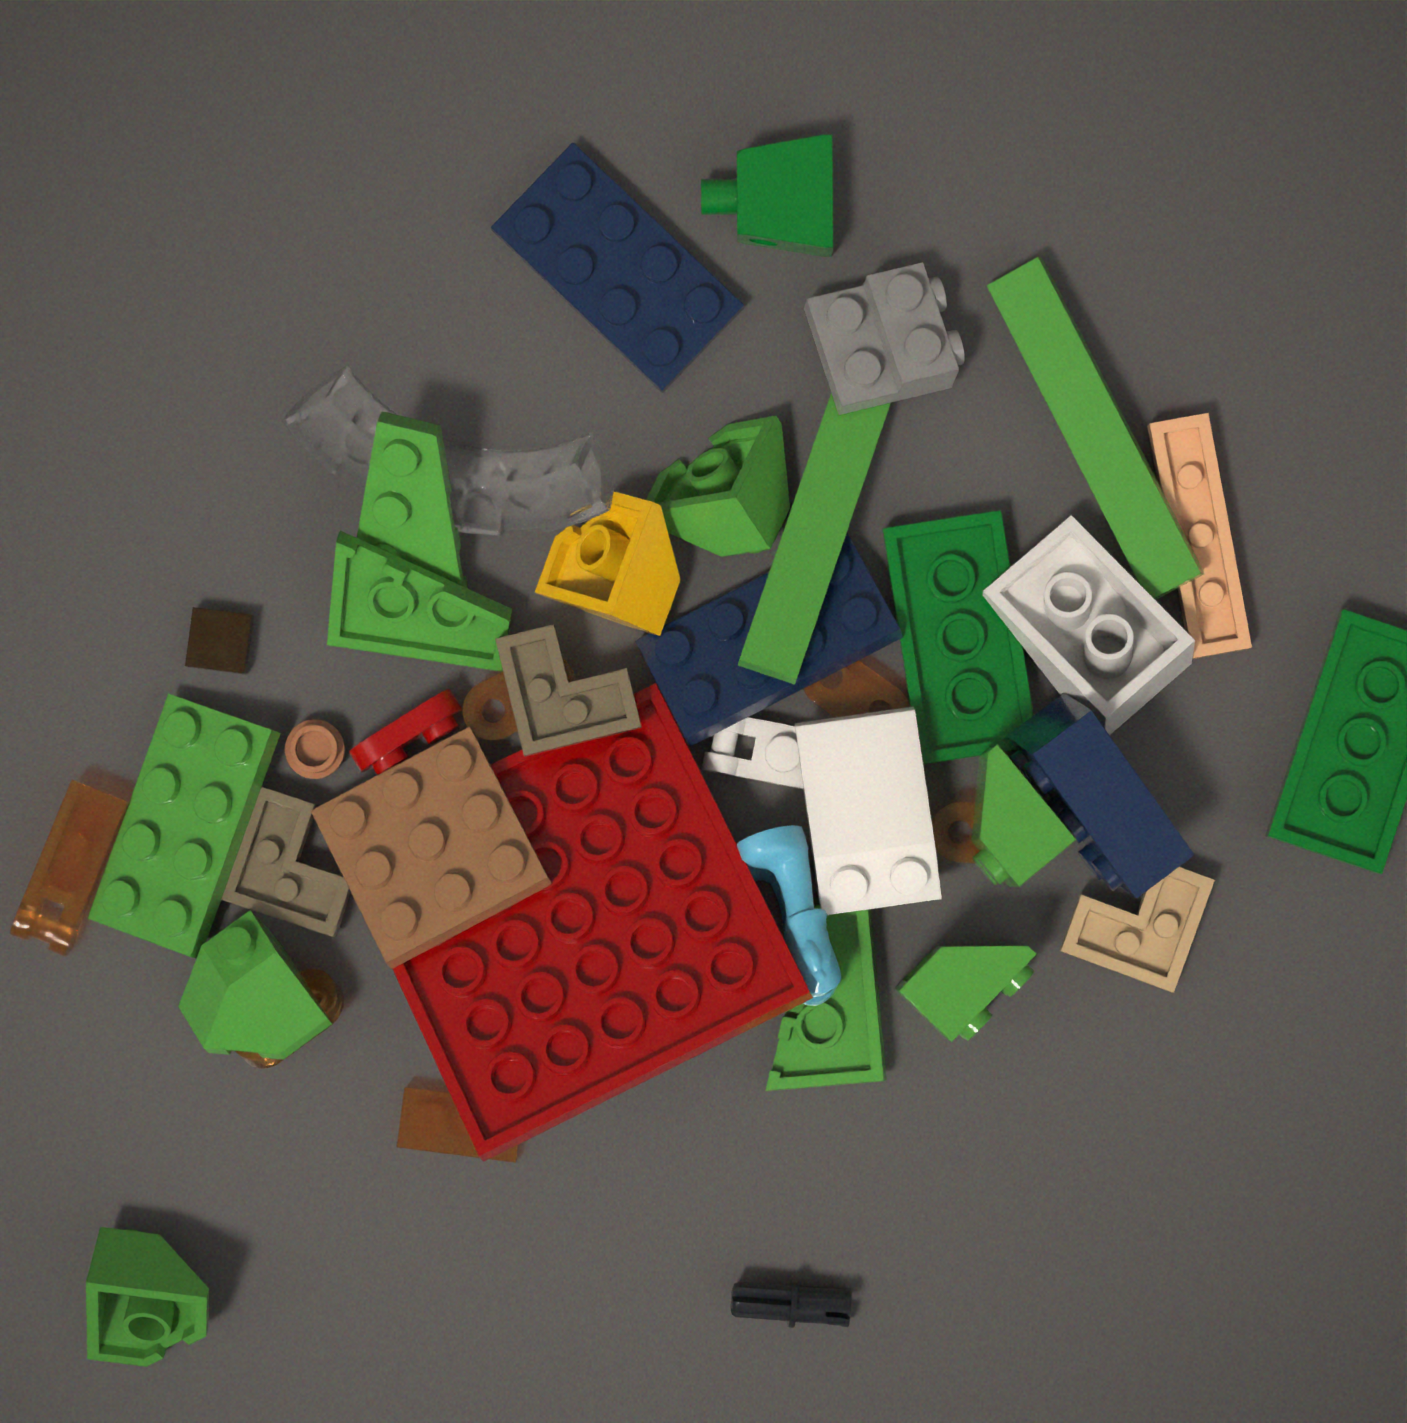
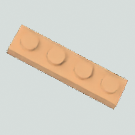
[1147,413,1252,659]

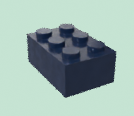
[1007,693,1195,899]

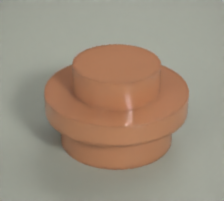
[285,719,345,779]

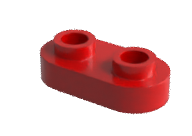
[349,689,463,775]

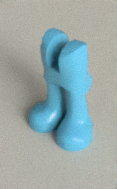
[736,825,841,1006]

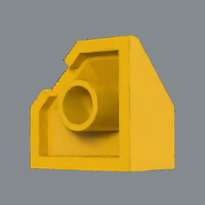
[534,491,681,636]

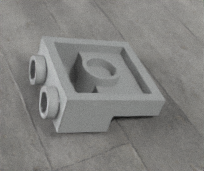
[804,262,965,415]

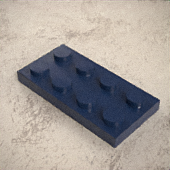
[491,142,744,393]
[635,533,903,747]

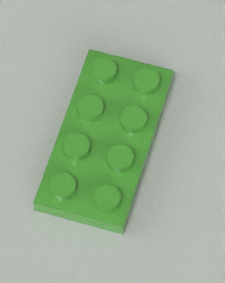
[87,693,281,958]

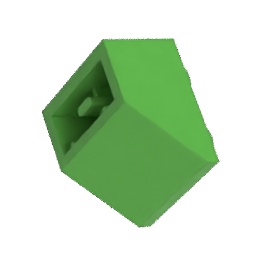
[894,945,1037,1042]

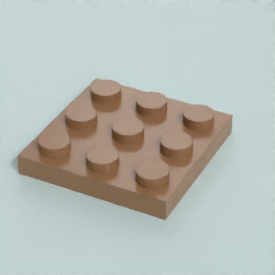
[311,727,552,969]

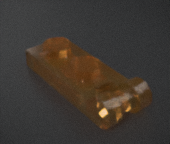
[10,780,129,957]

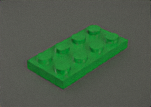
[882,510,1034,765]
[1265,609,1407,875]

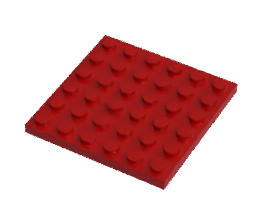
[393,683,813,1162]

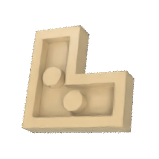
[1059,867,1215,993]

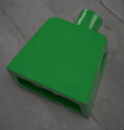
[701,134,833,257]

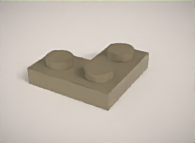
[495,624,642,757]
[221,787,351,937]

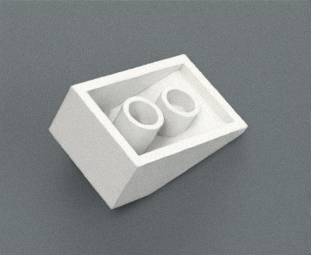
[983,515,1195,736]
[795,707,942,915]

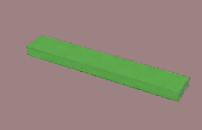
[986,257,1205,600]
[738,393,891,685]

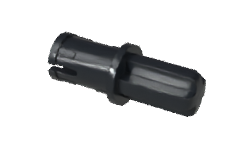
[730,1279,852,1328]

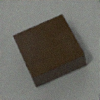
[185,607,254,675]

